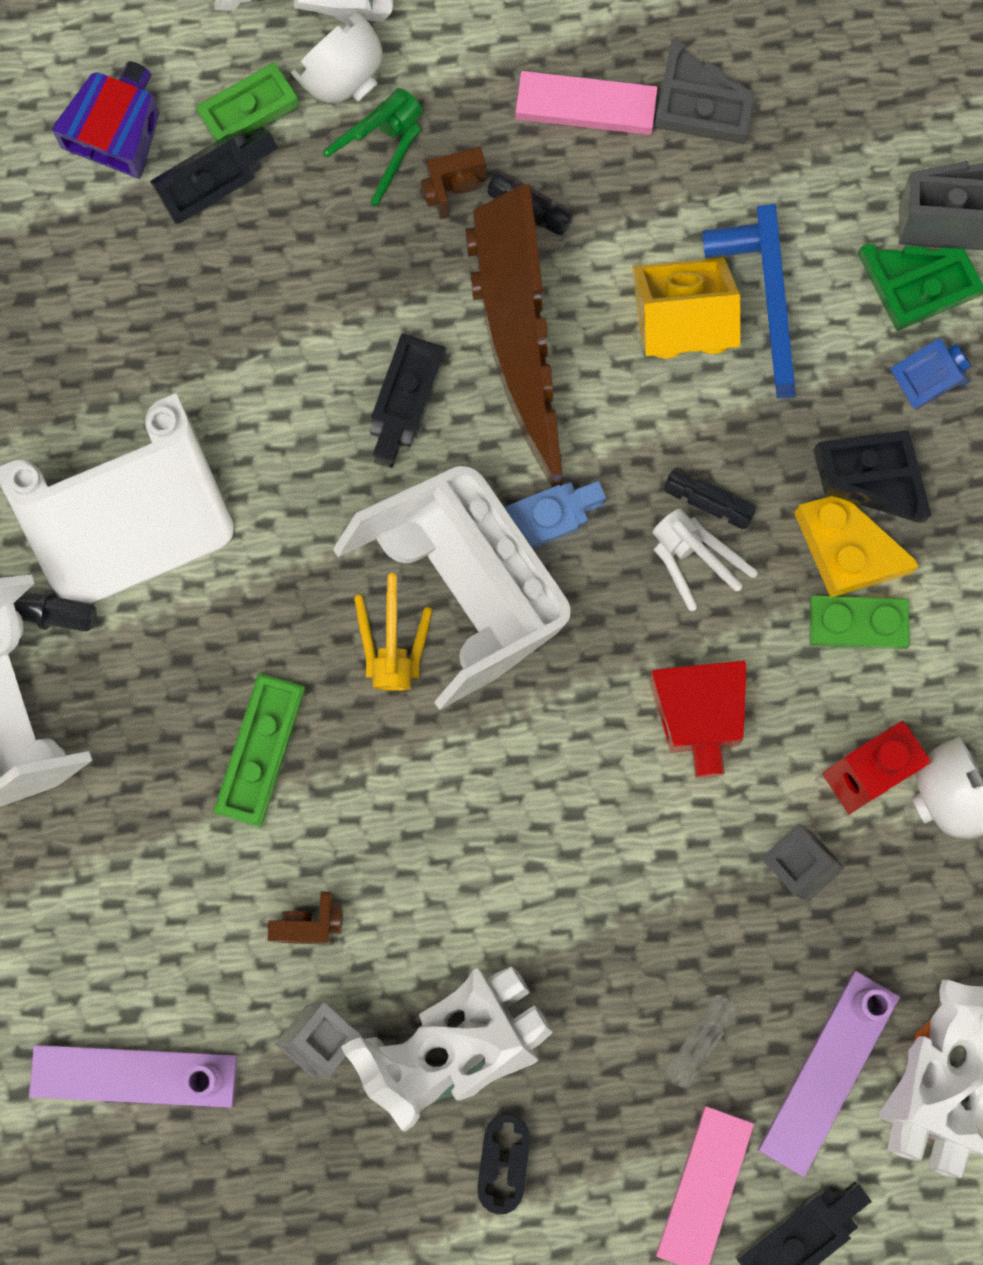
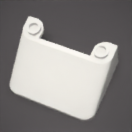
[0,393,234,604]

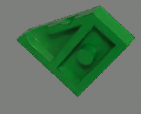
[858,244,983,331]

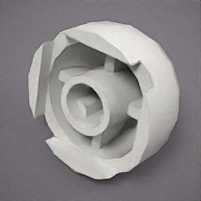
[291,11,382,103]
[912,736,983,839]

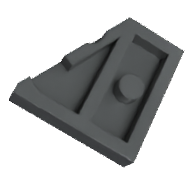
[654,39,755,144]

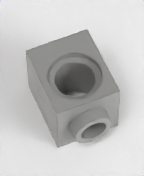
[275,1002,361,1078]

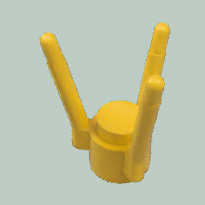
[354,572,433,690]

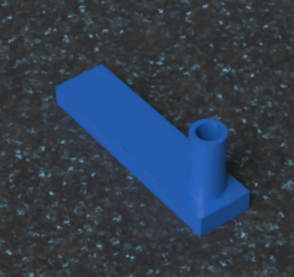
[702,204,795,399]

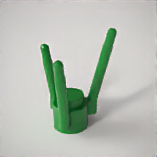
[323,88,423,207]

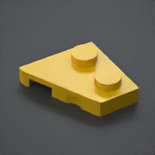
[794,496,919,598]

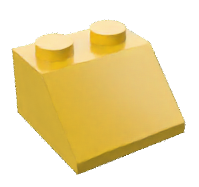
[632,257,740,359]

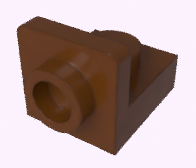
[421,146,486,219]
[267,891,343,945]

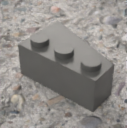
[899,161,983,251]

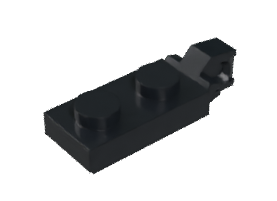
[150,126,278,224]
[370,334,447,468]
[735,1181,872,1265]

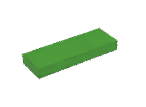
[213,673,306,828]

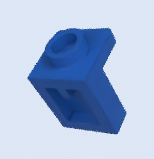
[890,337,972,410]

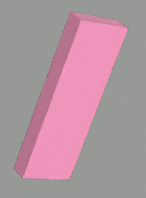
[515,71,657,135]
[655,1106,754,1265]

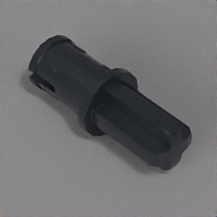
[13,591,97,632]

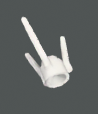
[652,508,758,611]

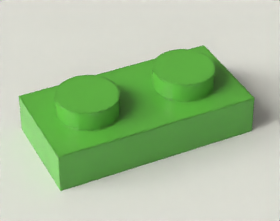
[195,62,299,142]
[809,596,909,649]

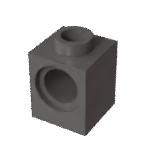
[762,824,845,902]

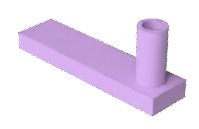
[757,971,900,1177]
[29,1045,238,1108]

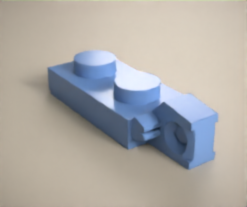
[504,481,606,549]

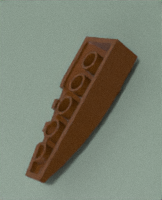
[465,184,562,487]

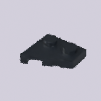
[813,430,931,523]

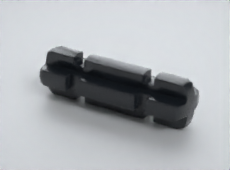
[487,171,573,235]
[664,467,756,529]

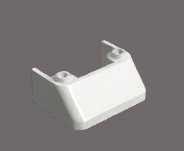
[333,466,570,710]
[0,574,92,807]

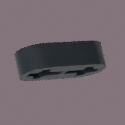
[477,1114,530,1215]

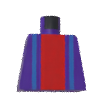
[52,61,160,180]

